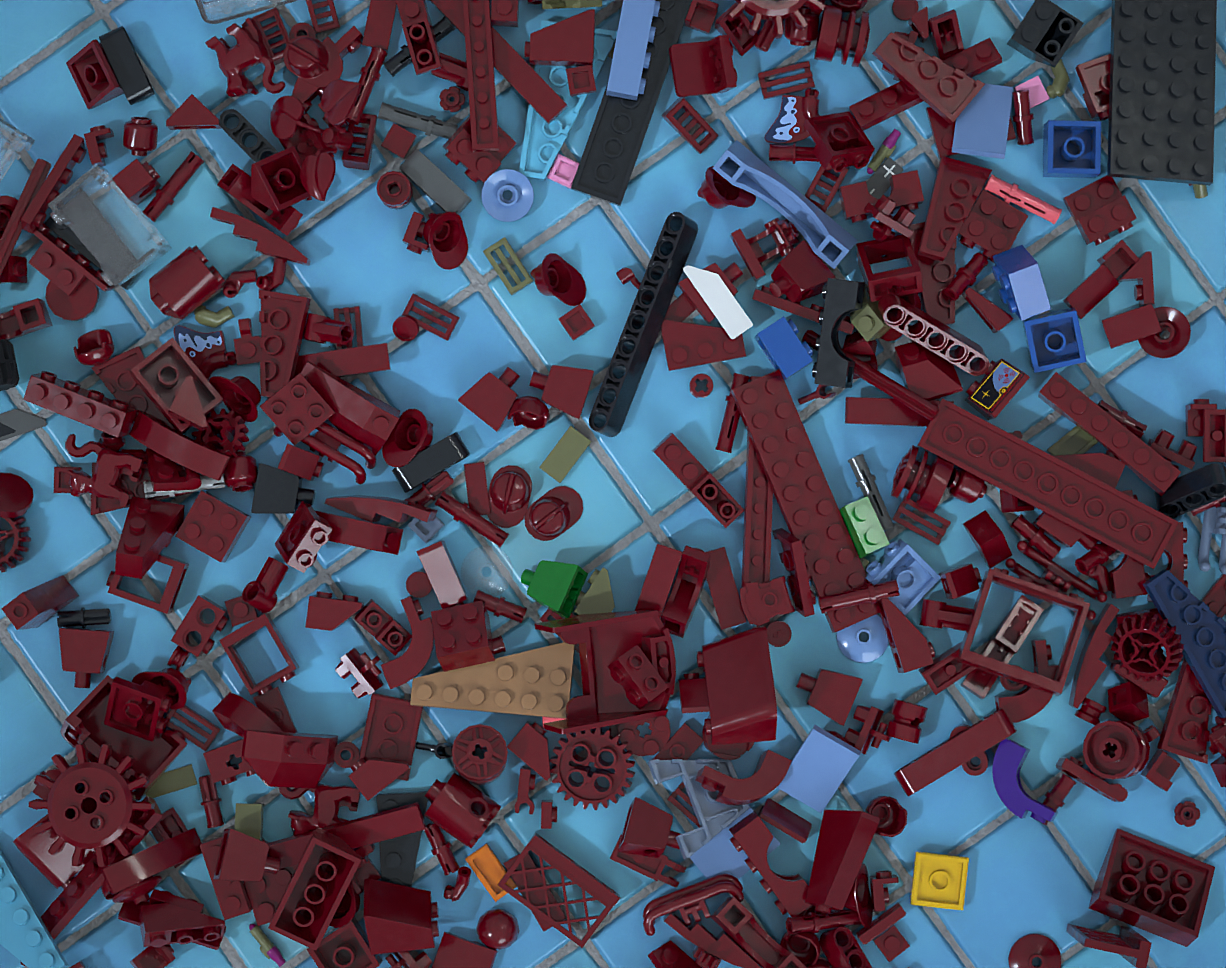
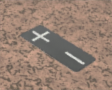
[866,158,903,199]

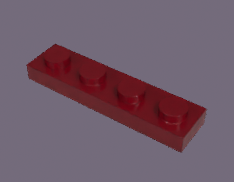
[21,134,86,234]
[752,285,854,334]

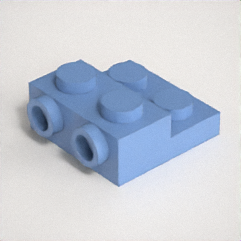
[865,539,941,616]

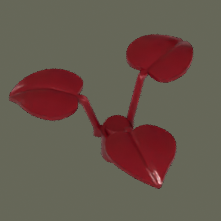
[270,80,362,201]

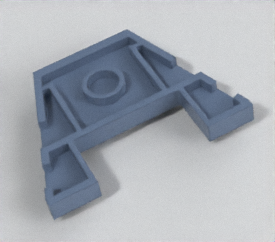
[647,759,749,859]

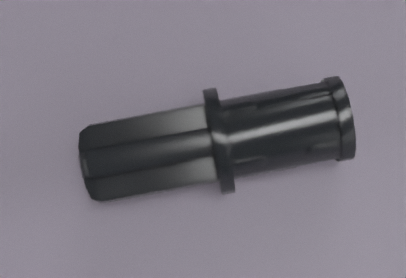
[57,607,111,628]

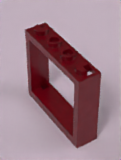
[956,567,1090,696]

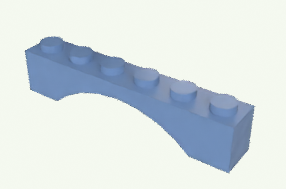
[713,140,858,269]

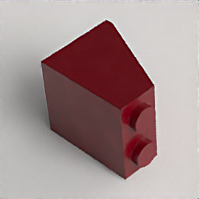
[364,879,439,955]

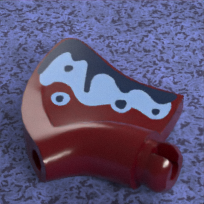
[764,88,820,143]
[174,325,237,380]

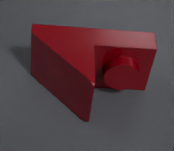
[1117,251,1155,307]

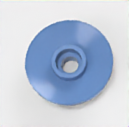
[481,169,534,222]
[836,614,889,663]

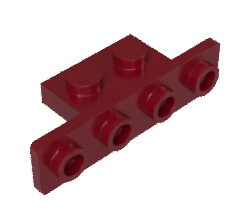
[28,223,115,296]
[118,889,226,950]

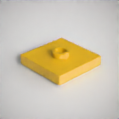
[910,851,969,911]

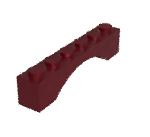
[1038,372,1181,496]

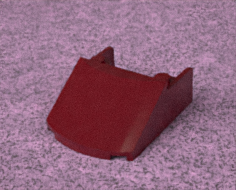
[535,610,676,734]

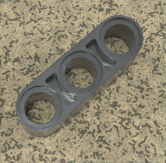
[399,149,472,215]

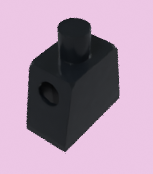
[251,463,315,514]

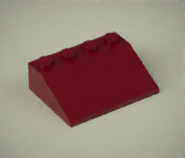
[1089,828,1215,947]

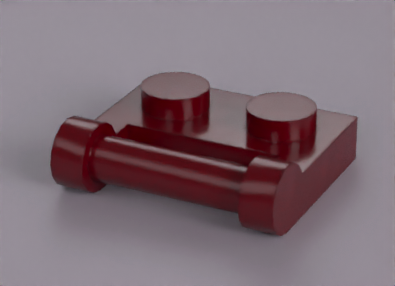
[145,448,202,492]

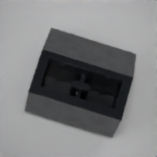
[1007,0,1084,68]

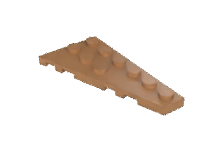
[410,642,575,719]

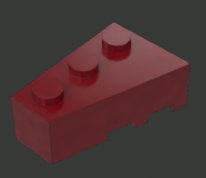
[115,496,185,579]

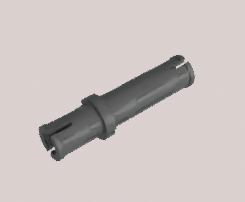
[378,102,458,139]
[848,454,895,531]

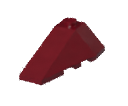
[301,361,400,456]

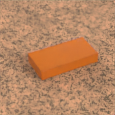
[465,843,517,902]

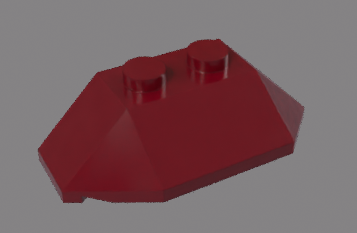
[241,730,338,789]

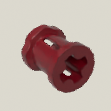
[690,373,713,398]

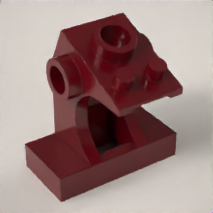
[730,218,799,282]

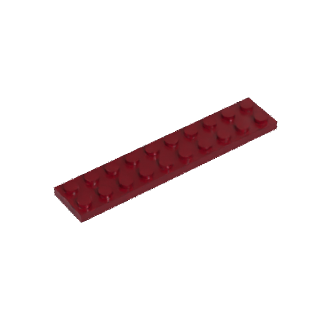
[730,369,882,633]
[917,398,1179,569]

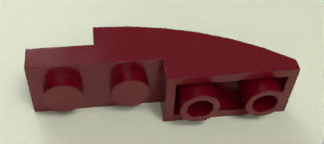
[396,0,442,75]
[291,26,363,114]
[652,433,745,528]

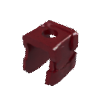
[740,575,795,627]

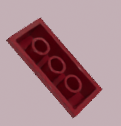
[268,827,362,951]

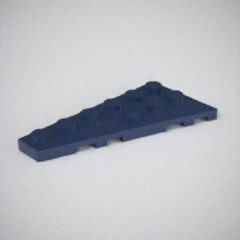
[1143,570,1226,718]

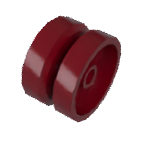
[1083,720,1150,779]

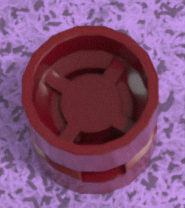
[376,171,413,210]
[885,699,928,744]

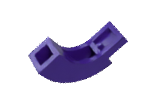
[992,738,1058,824]

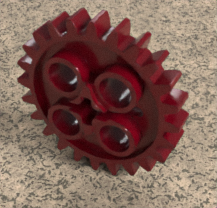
[550,727,635,810]

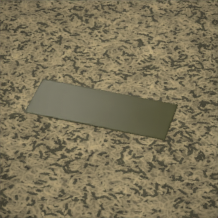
[146,764,197,798]

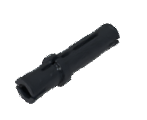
[383,16,455,77]

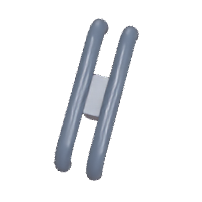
[1198,506,1226,575]

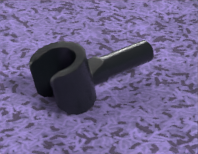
[415,742,453,759]

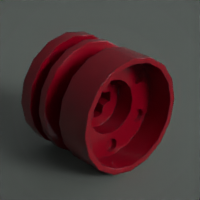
[814,4,870,67]
[891,445,954,513]
[452,724,508,785]

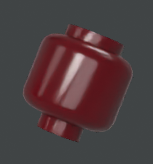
[784,6,819,46]
[123,117,158,156]
[223,451,258,492]
[947,467,987,503]

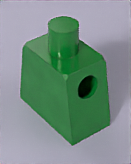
[521,560,588,618]

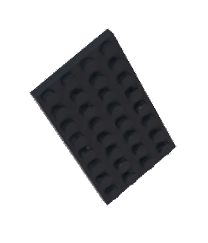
[1107,0,1217,186]

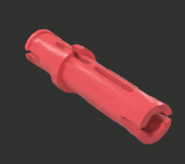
[984,174,1062,224]

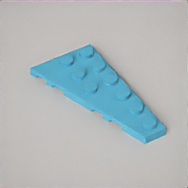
[519,20,617,181]
[0,849,69,968]

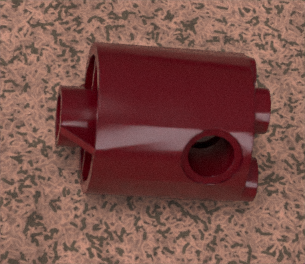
[149,245,225,320]
[424,772,501,849]

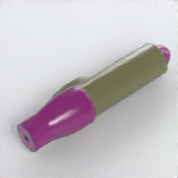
[867,129,901,174]
[249,923,286,967]

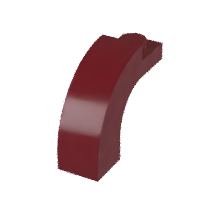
[217,164,303,236]
[315,511,404,555]
[661,545,711,638]
[381,596,435,689]
[995,639,1058,723]
[212,692,283,738]
[695,750,792,805]

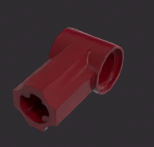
[431,52,469,92]
[303,313,354,345]
[242,557,289,613]
[919,599,973,631]

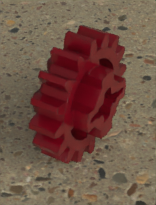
[191,408,249,464]

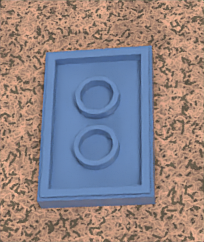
[952,84,1013,159]
[777,725,861,813]
[689,805,781,879]

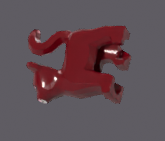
[205,18,285,98]
[65,434,144,508]
[279,783,360,836]

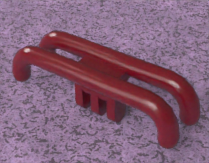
[274,422,376,484]
[1005,541,1107,620]
[643,874,744,936]

